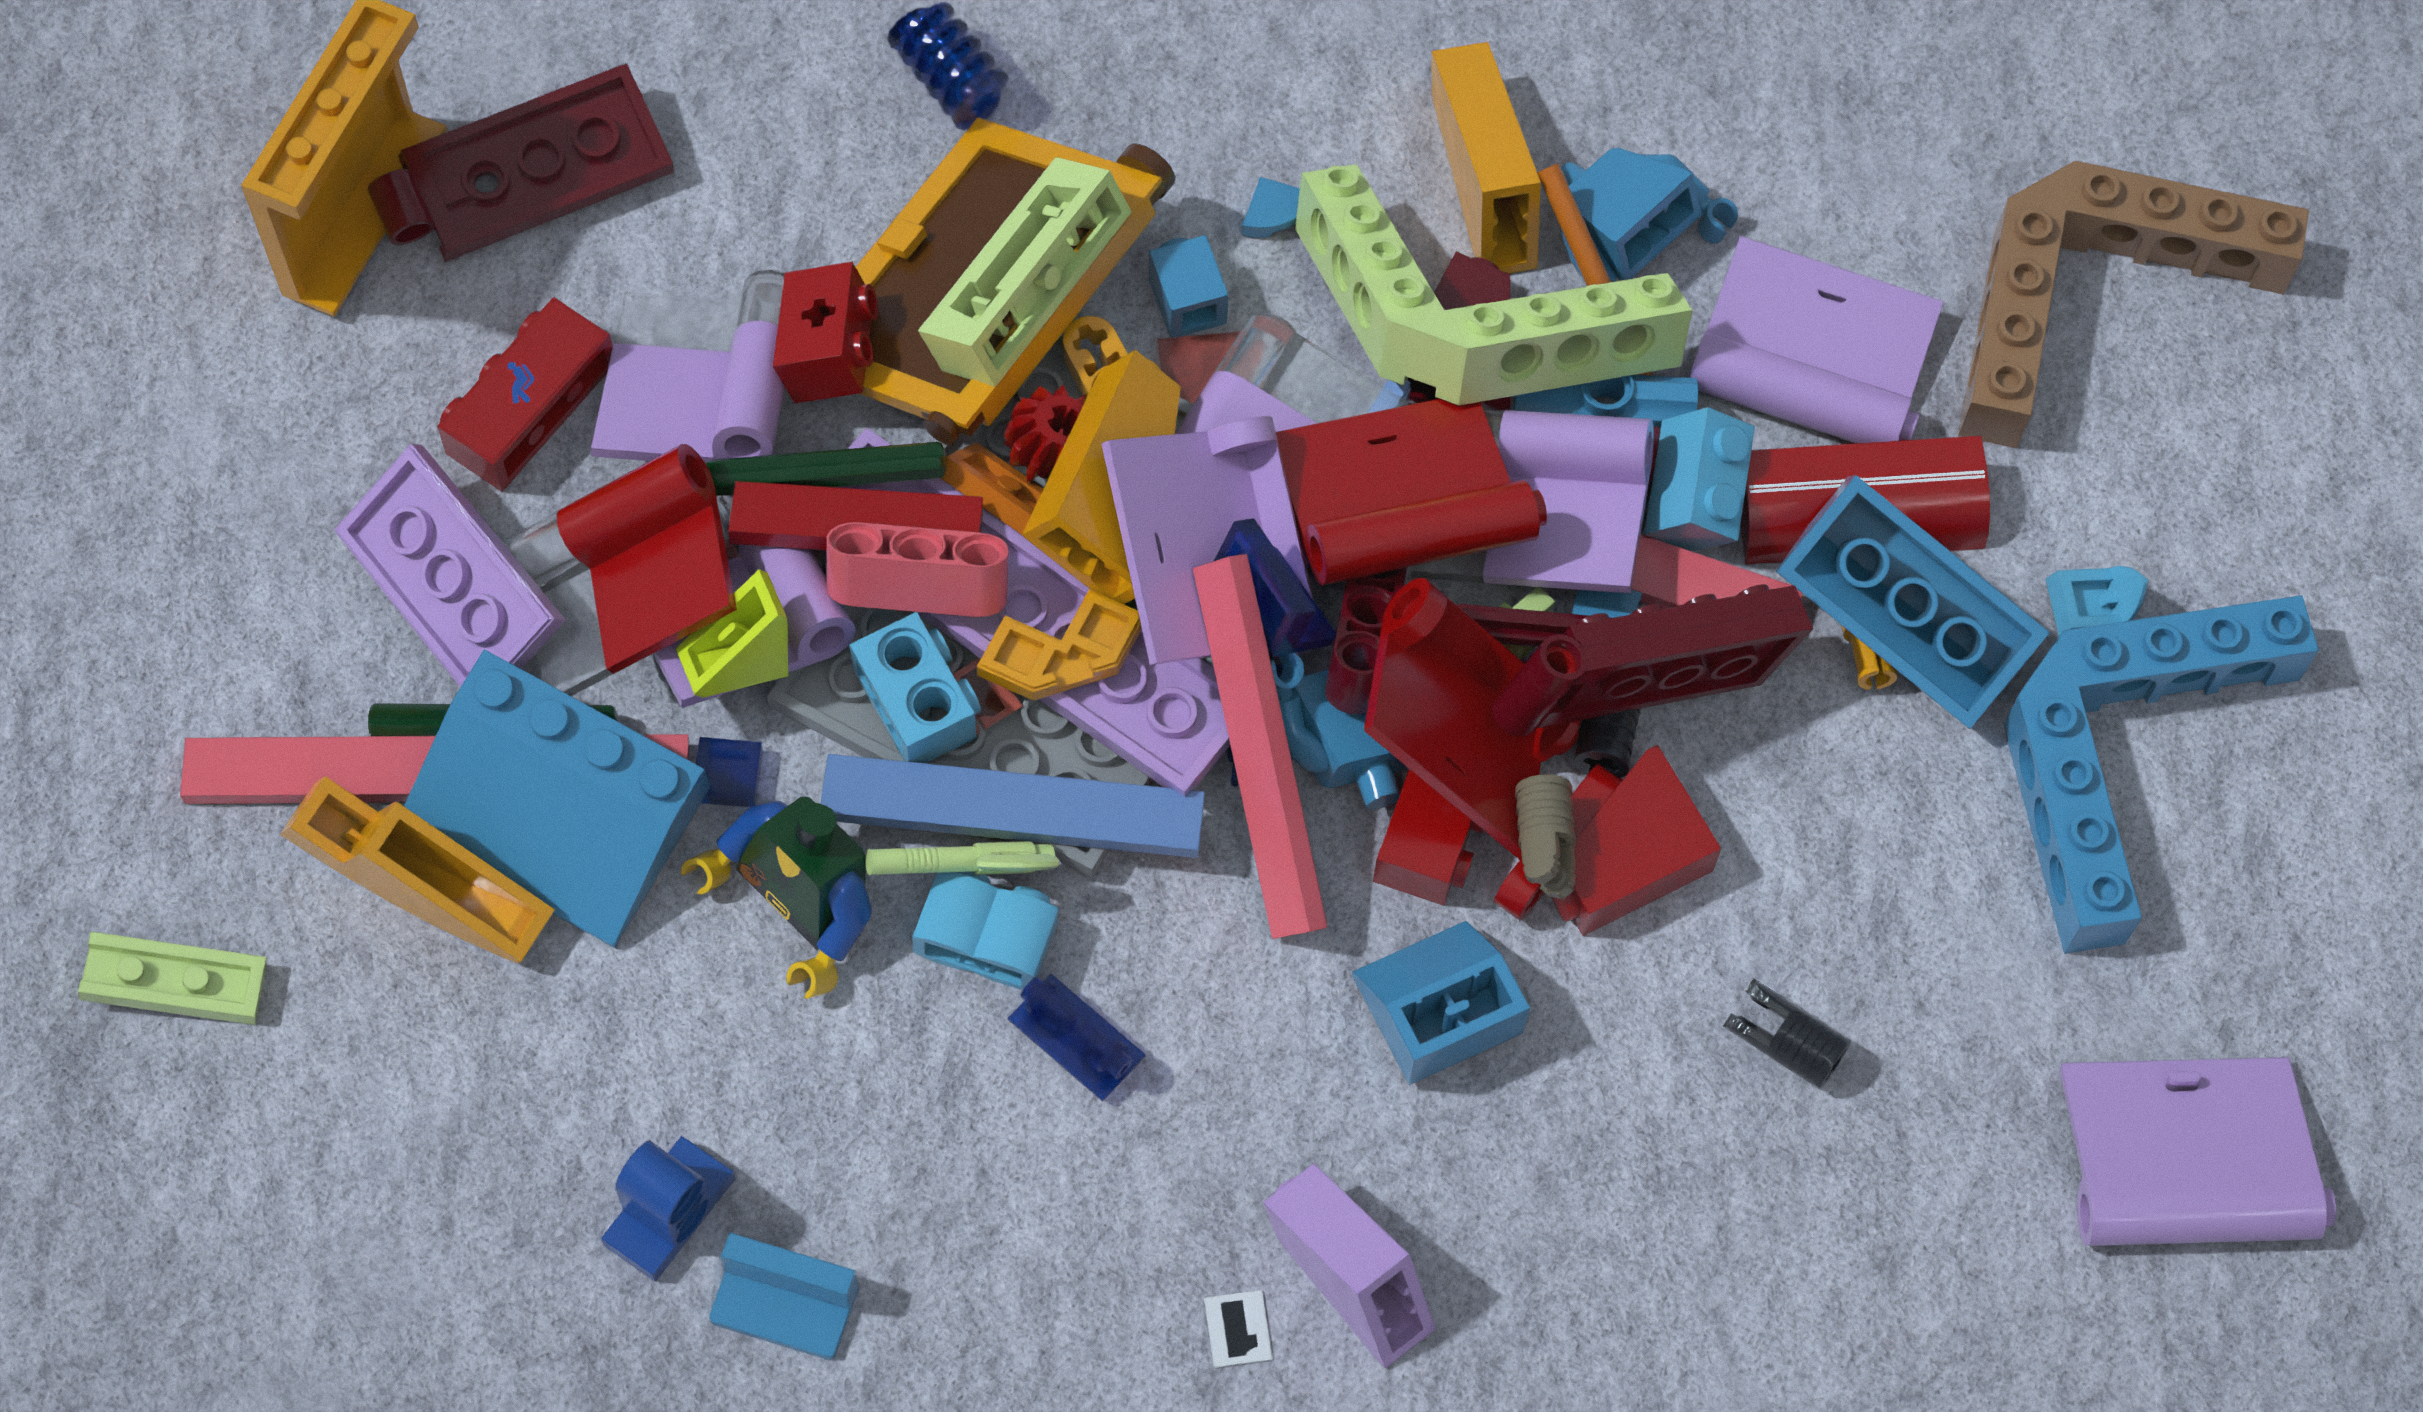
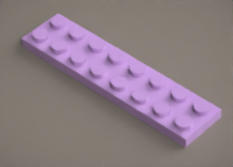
[826,427,1230,797]

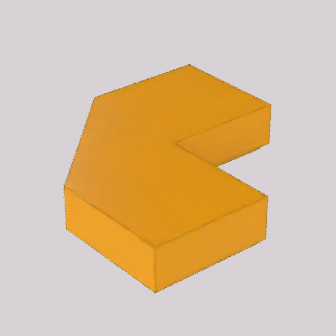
[977,589,1142,701]

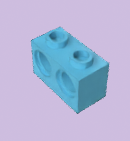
[849,612,981,763]

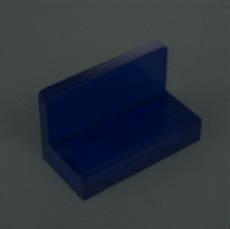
[1214,518,1336,657]

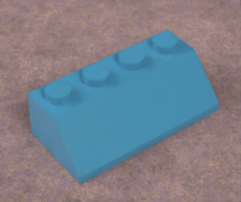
[1776,475,2050,729]

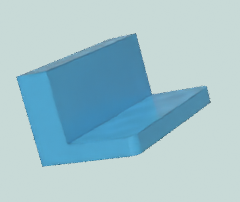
[709,1232,859,1360]

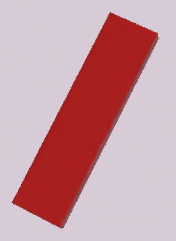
[728,481,983,550]

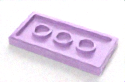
[334,443,566,687]

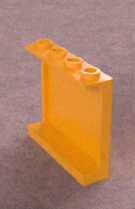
[241,0,447,317]

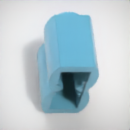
[912,872,1059,991]

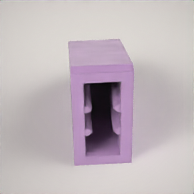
[1263,1163,1436,1369]

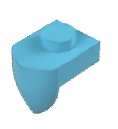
[2045,566,2149,636]

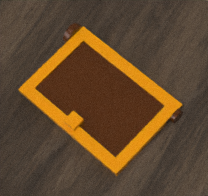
[856,117,1176,445]

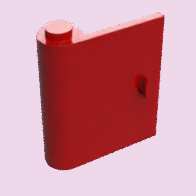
[1276,399,1547,585]

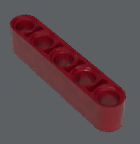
[1325,568,1407,714]

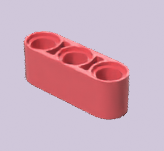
[826,522,1009,617]

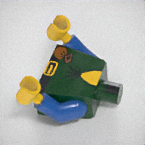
[681,796,872,999]

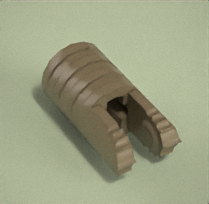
[1515,775,1576,901]

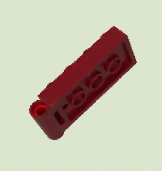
[1492,584,1814,737]

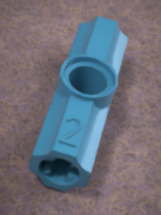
[1514,375,1698,428]

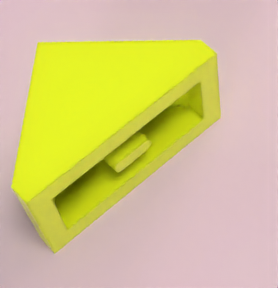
[676,569,788,698]

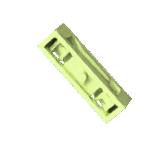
[918,157,1132,387]

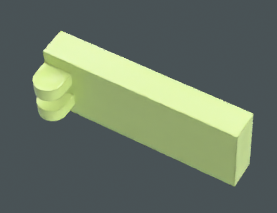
[78,932,267,1025]

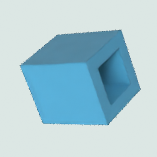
[1149,235,1228,339]

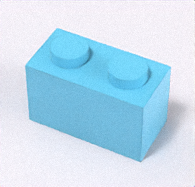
[1644,407,1755,552]

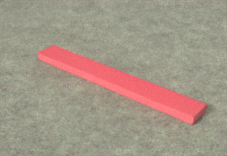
[180,734,690,804]

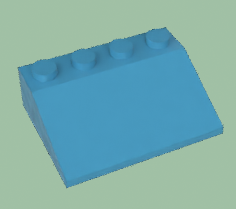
[404,649,711,948]

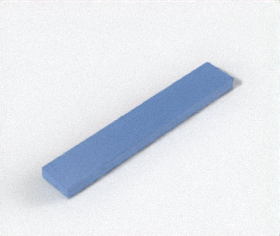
[820,754,1205,858]

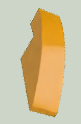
[279,776,555,964]

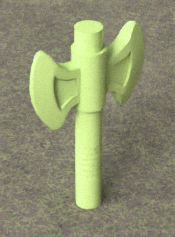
[865,841,1059,875]

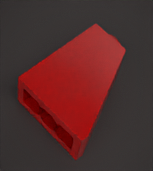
[1551,745,1721,936]

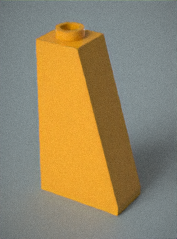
[1431,42,1541,274]
[1022,349,1181,604]

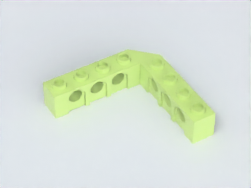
[1295,164,1693,405]

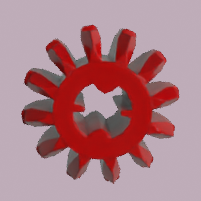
[1004,384,1087,482]

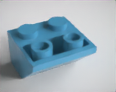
[1352,921,1530,1085]

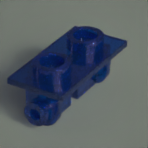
[1008,974,1146,1102]

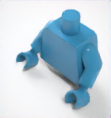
[1560,147,1738,282]
[1270,651,1406,810]

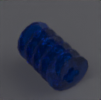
[887,2,1009,130]

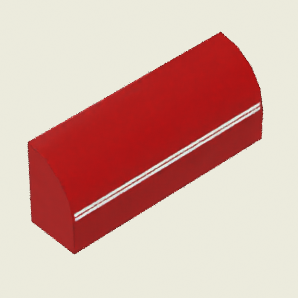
[1740,436,1990,565]

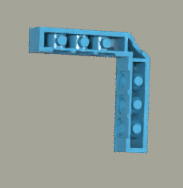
[2003,595,2319,954]

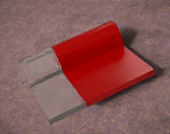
[502,444,737,696]

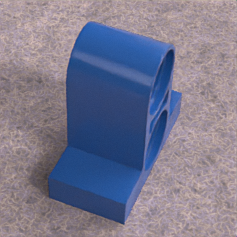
[601,1135,735,1282]

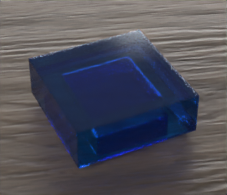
[696,737,763,808]

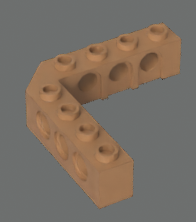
[1958,160,2309,449]

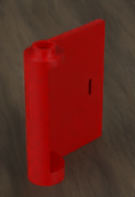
[1364,578,1581,860]

